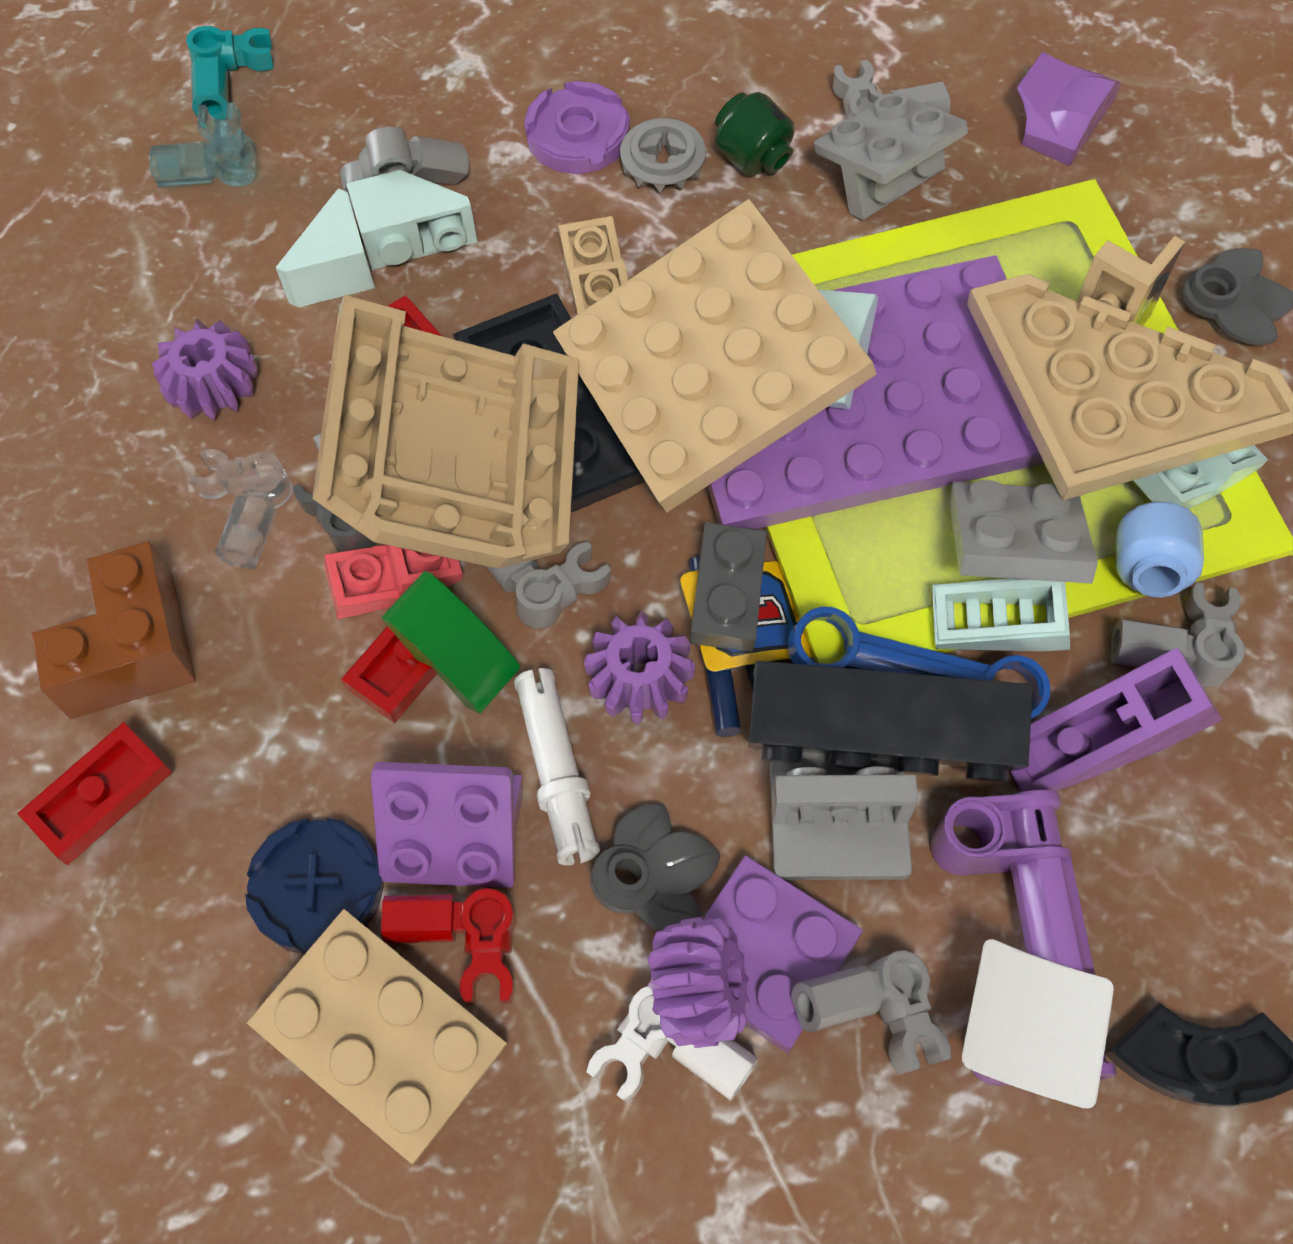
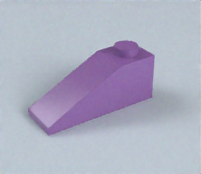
[1011,647,1223,792]

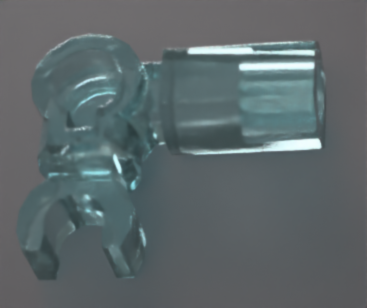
[149,103,257,187]

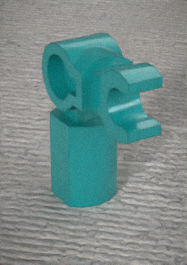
[186,26,274,121]

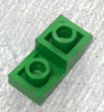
[381,571,521,714]

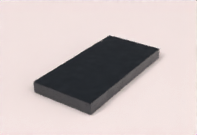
[453,293,646,513]

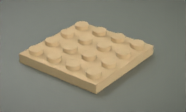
[553,199,877,513]

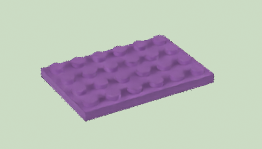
[707,255,1045,529]

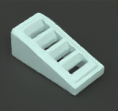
[932,579,1070,651]

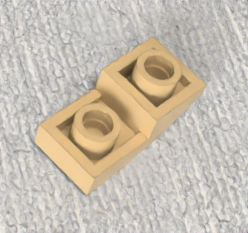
[558,216,628,315]

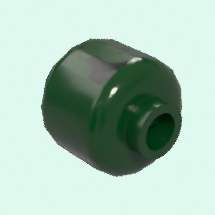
[715,92,795,176]

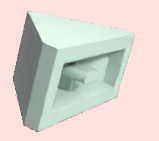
[276,188,375,308]

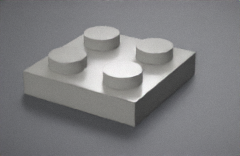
[949,480,1098,584]

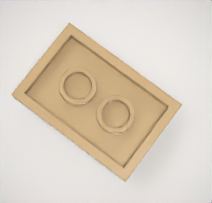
[246,909,508,1165]

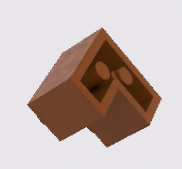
[31,541,196,719]

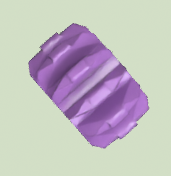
[152,318,258,421]
[584,610,695,725]
[647,917,750,1048]

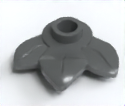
[1182,248,1293,345]
[590,804,720,931]

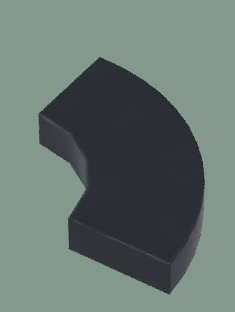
[1105,1003,1293,1107]

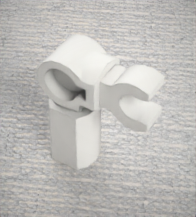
[587,986,759,1102]

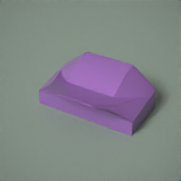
[1017,52,1121,166]

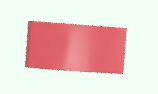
[324,545,463,619]

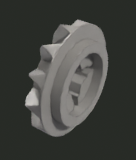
[620,118,706,193]

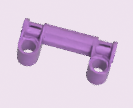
[930,790,1117,1086]

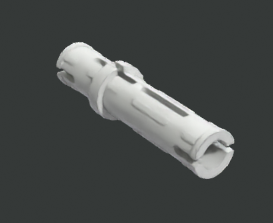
[514,668,600,865]

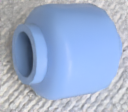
[1116,502,1204,598]

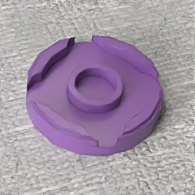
[524,81,630,174]

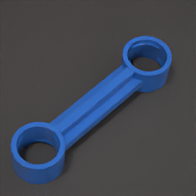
[788,606,1050,718]

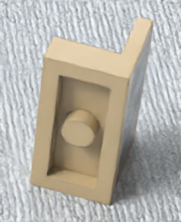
[1077,236,1186,326]

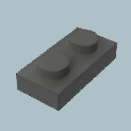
[689,522,767,652]

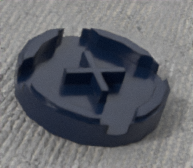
[245,818,384,954]

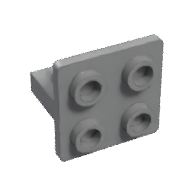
[814,93,968,220]
[769,752,918,880]

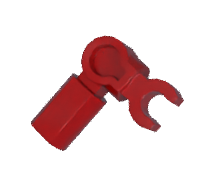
[381,888,516,1004]

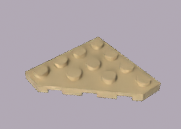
[967,274,1293,500]

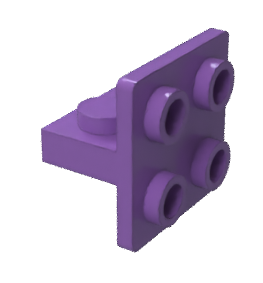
[371,762,523,888]

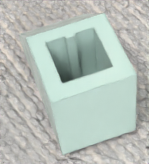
[346,170,477,270]

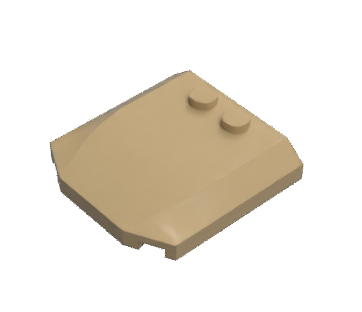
[312,295,579,569]

